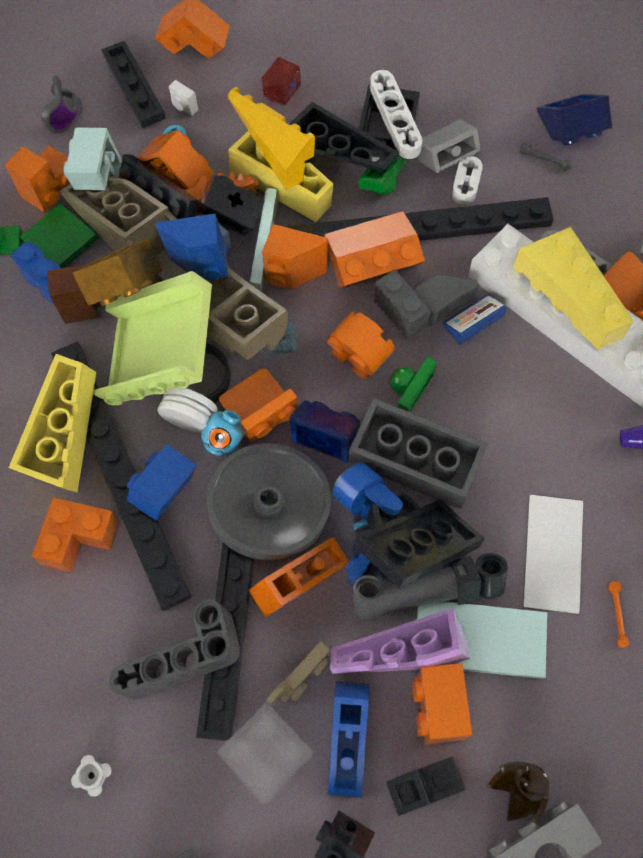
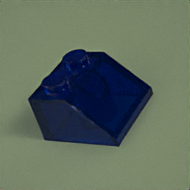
[537,93,612,145]
[289,400,361,462]

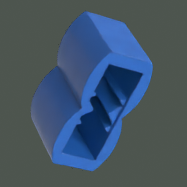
[11,242,60,303]

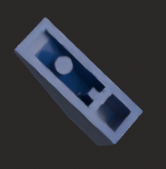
[328,681,369,797]

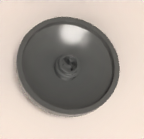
[206,443,331,560]

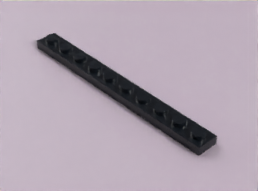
[285,197,554,241]
[51,341,192,611]

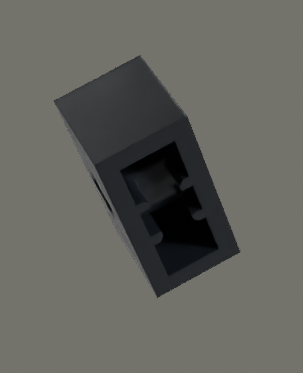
[196,175,265,236]

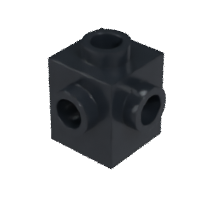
[314,810,375,858]

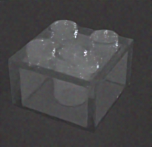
[217,702,315,806]

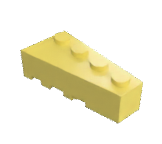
[228,131,333,222]
[513,227,634,350]

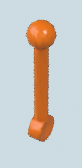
[607,581,630,648]

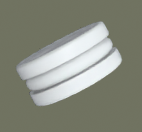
[157,387,217,433]

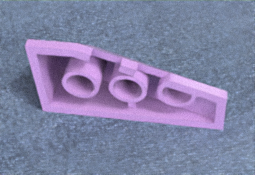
[330,608,470,674]

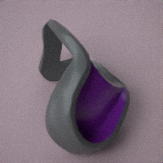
[41,75,82,132]

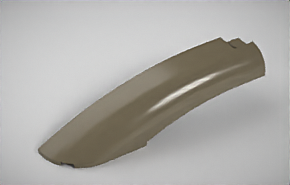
[59,176,288,360]

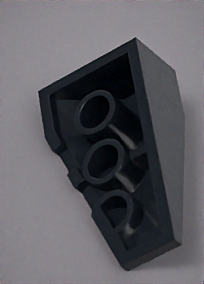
[289,102,399,172]

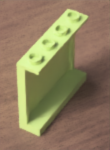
[93,271,212,406]

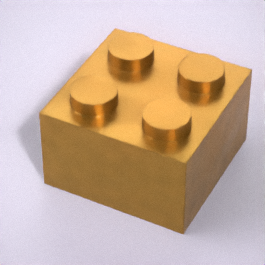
[72,238,163,306]

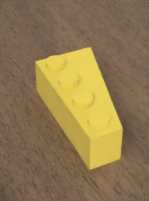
[9,354,96,493]

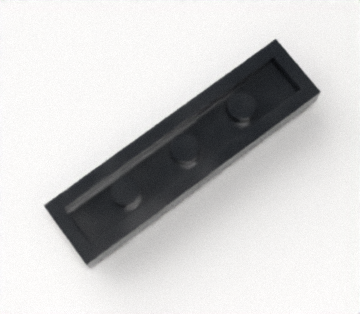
[101,40,166,128]
[119,154,198,219]

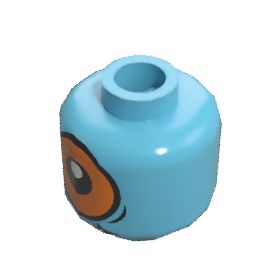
[201,410,245,456]

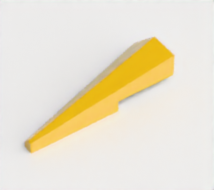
[228,87,315,190]

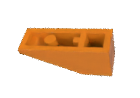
[248,537,349,618]

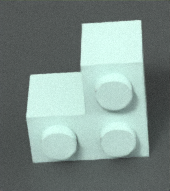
[64,128,122,190]

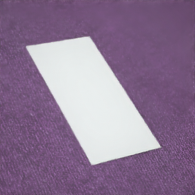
[524,495,583,614]

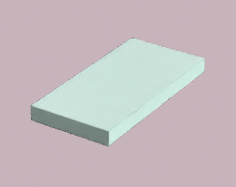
[417,601,547,679]

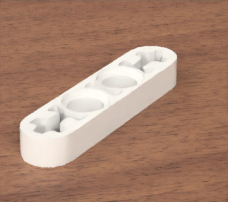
[370,70,422,159]

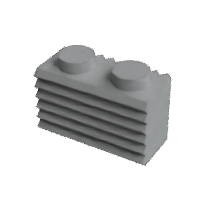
[418,119,481,173]

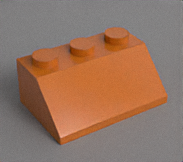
[324,211,425,289]

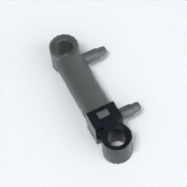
[353,553,508,621]

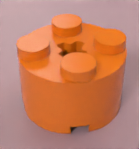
[327,311,395,380]

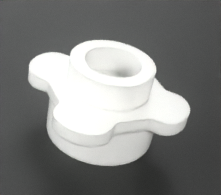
[71,755,112,797]

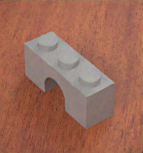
[488,801,603,858]

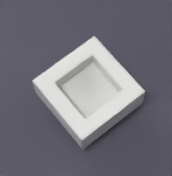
[169,80,198,116]

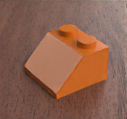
[262,224,328,289]

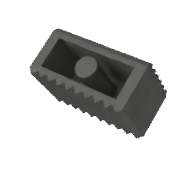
[374,270,432,339]

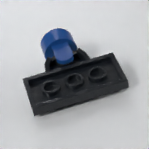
[333,462,485,589]

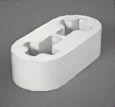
[452,156,483,205]

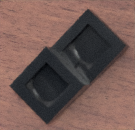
[386,756,466,816]

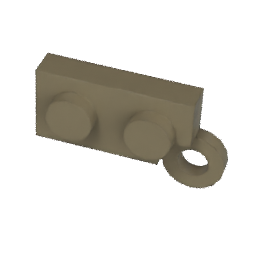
[266,641,331,706]

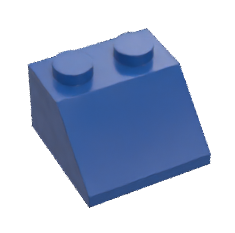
[156,214,228,280]

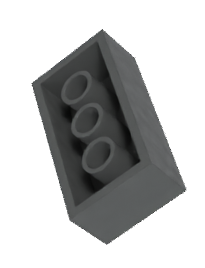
[349,398,488,509]

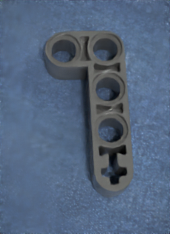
[109,599,240,699]

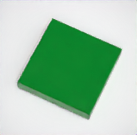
[20,203,98,268]

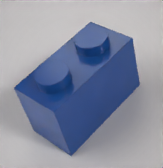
[126,444,196,521]

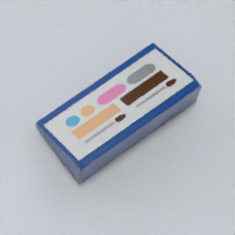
[442,294,507,345]

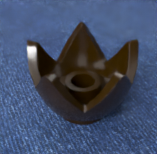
[487,761,549,824]

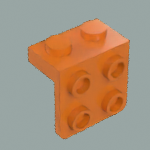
[603,251,643,321]
[219,368,299,444]

